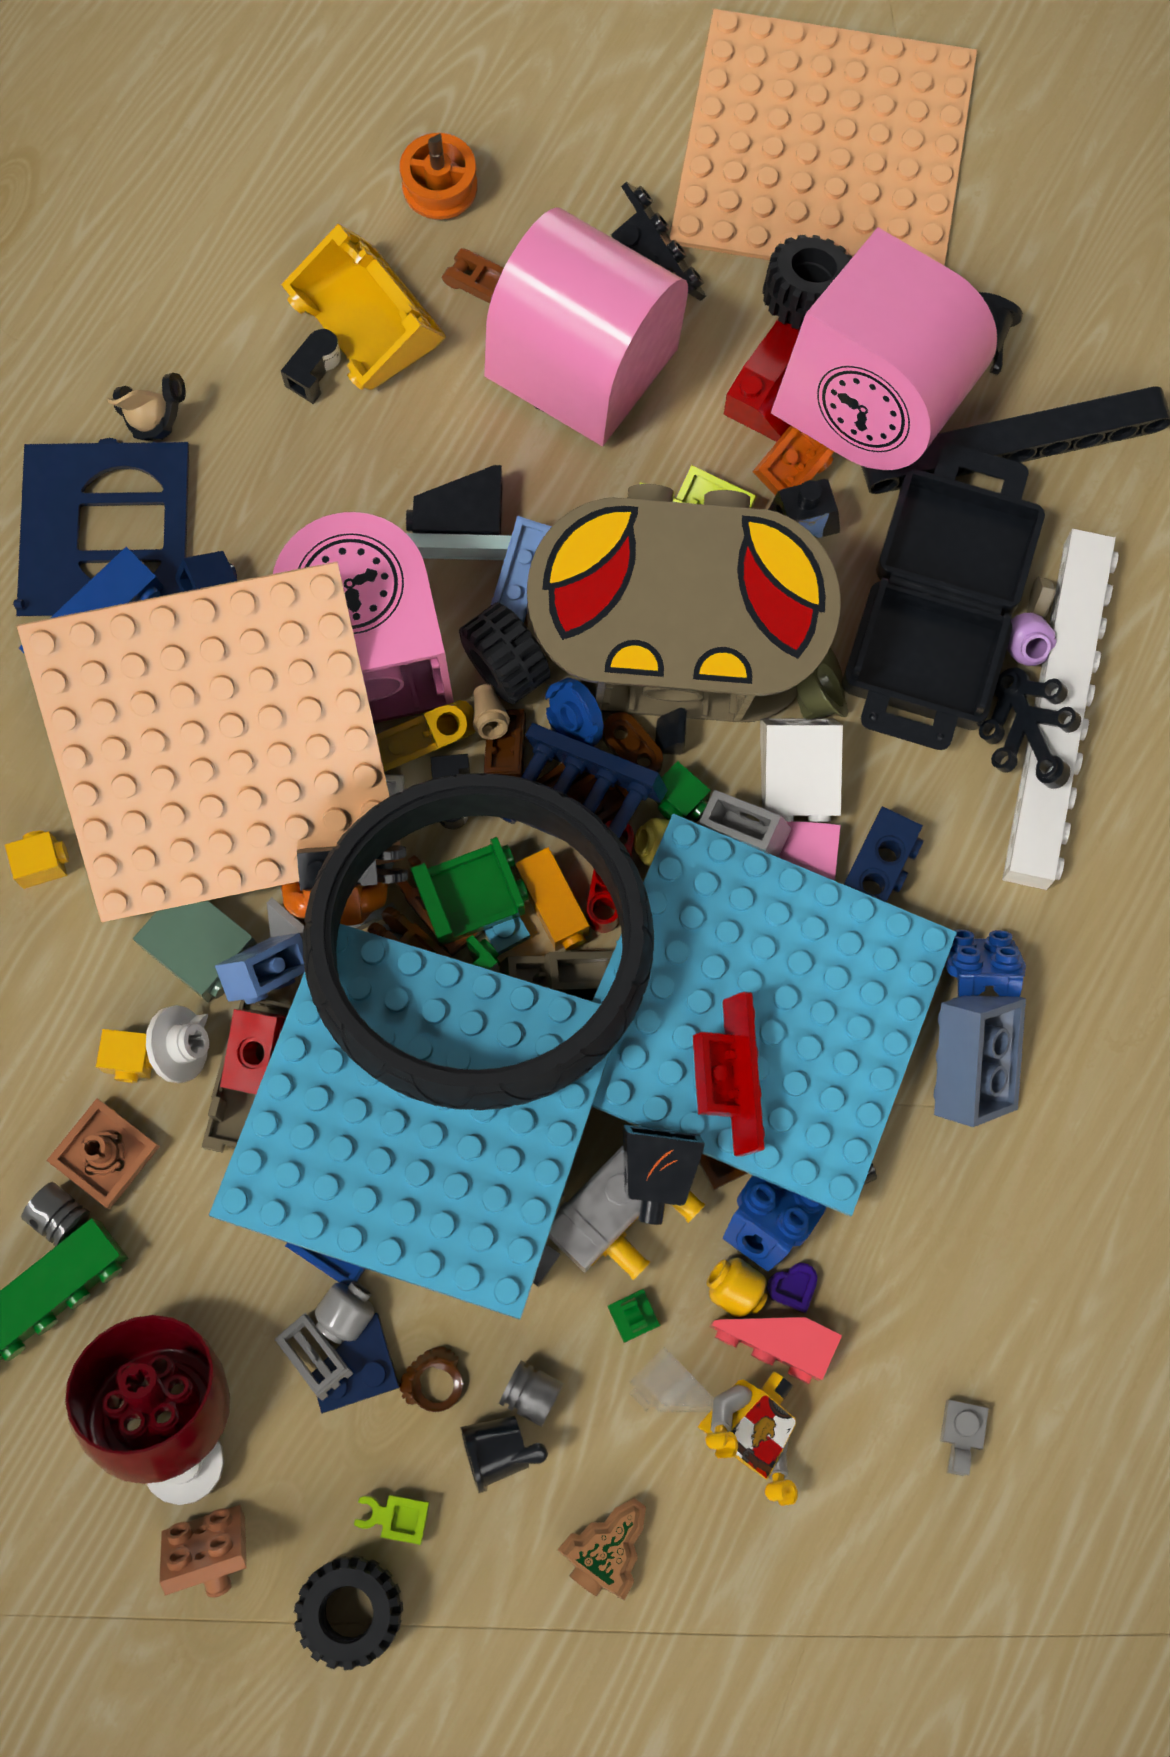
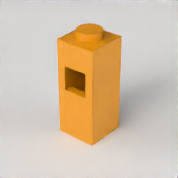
[515,847,590,951]

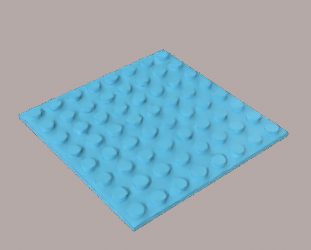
[592,814,957,1217]
[209,924,611,1320]

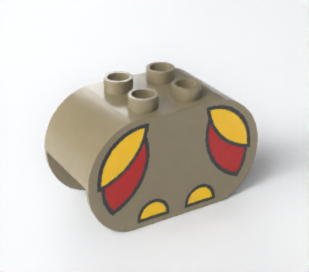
[527,484,841,722]

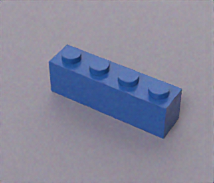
[19,547,165,653]

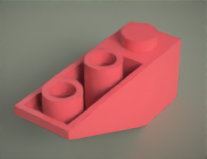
[710,1317,842,1384]

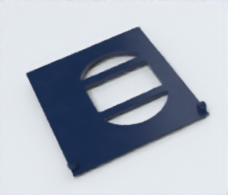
[13,438,189,616]

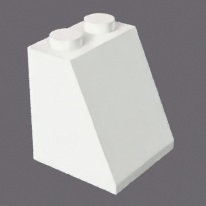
[760,718,843,822]

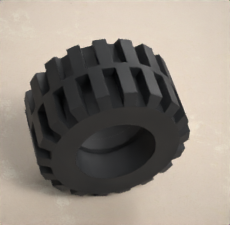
[762,235,852,329]
[459,602,551,704]
[294,1555,403,1670]

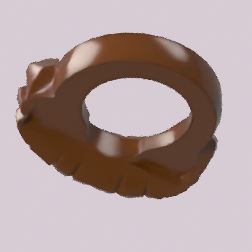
[399,1347,463,1412]

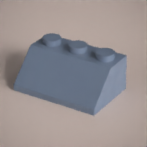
[933,996,1026,1127]

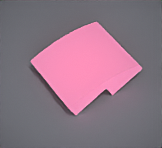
[779,821,840,881]

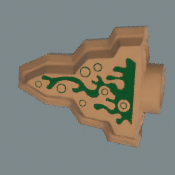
[557,1498,646,1600]

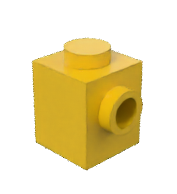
[5,830,69,889]
[96,1029,154,1083]

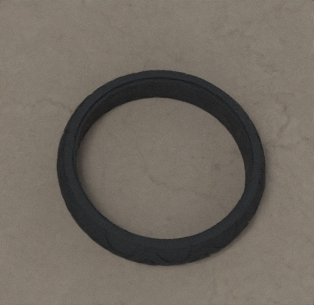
[302,773,654,1110]

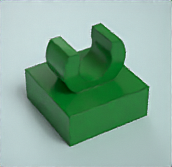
[607,1289,660,1343]

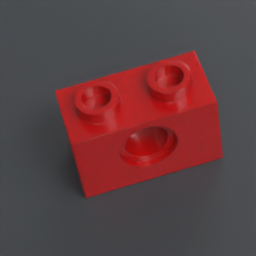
[220,1009,287,1095]

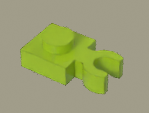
[354,1495,430,1545]

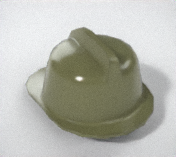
[796,648,849,720]

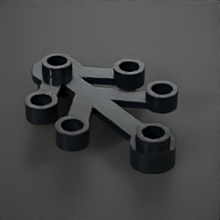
[979,667,1081,789]

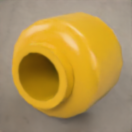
[706,1258,768,1318]

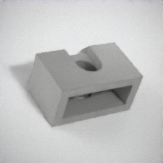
[698,790,791,857]

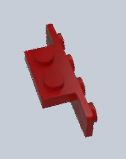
[693,991,765,1157]

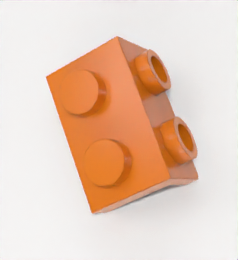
[752,425,834,496]

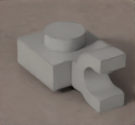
[940,1400,989,1476]

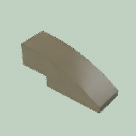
[500,951,614,996]

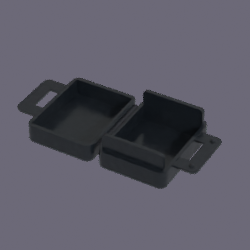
[842,443,1045,750]

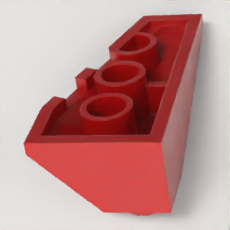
[724,320,801,442]

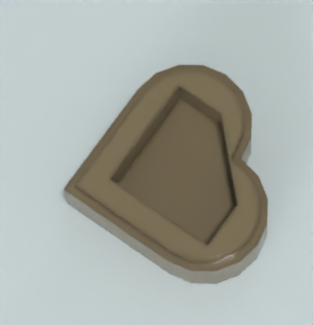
[1027,576,1056,619]

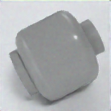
[315,1281,375,1344]

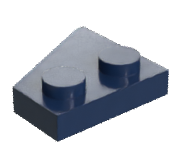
[312,1313,399,1414]

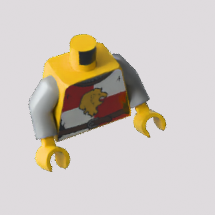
[698,1371,798,1506]

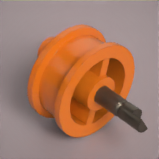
[400,133,478,219]

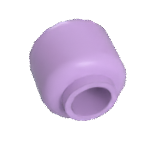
[1007,613,1057,666]

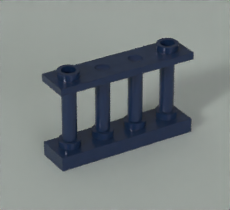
[500,723,668,841]

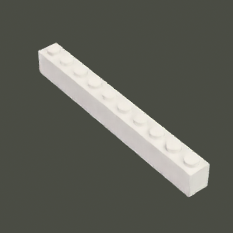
[1002,529,1119,890]

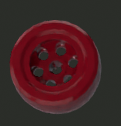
[65,1315,230,1484]

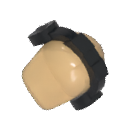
[107,372,186,442]

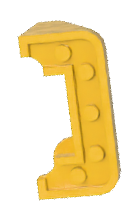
[281,224,446,390]

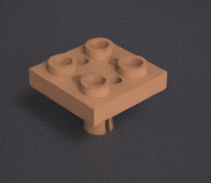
[46,1098,160,1209]
[160,1505,247,1598]

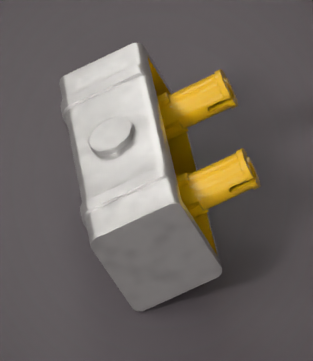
[548,1146,706,1280]

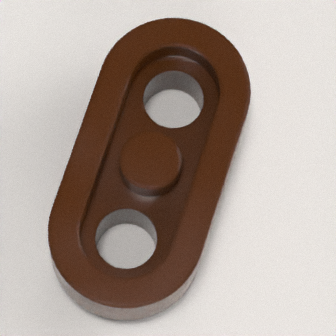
[602,712,663,773]

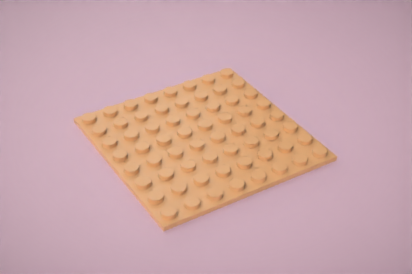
[669,9,977,266]
[17,561,404,922]

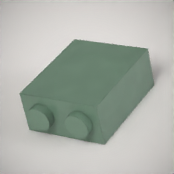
[133,900,257,1003]

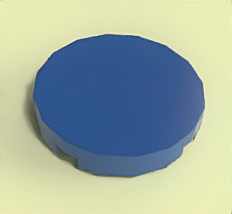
[545,678,604,747]

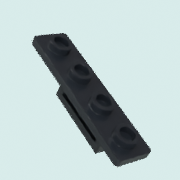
[611,181,706,301]

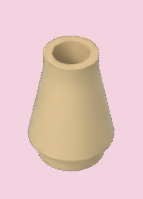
[473,684,510,740]

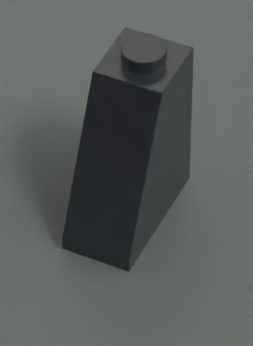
[406,465,503,535]

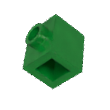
[654,761,711,822]

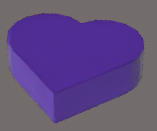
[766,1263,818,1313]

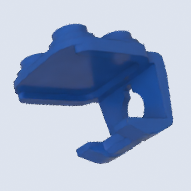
[945,930,1026,999]
[722,1175,827,1272]

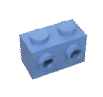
[215,933,305,1004]

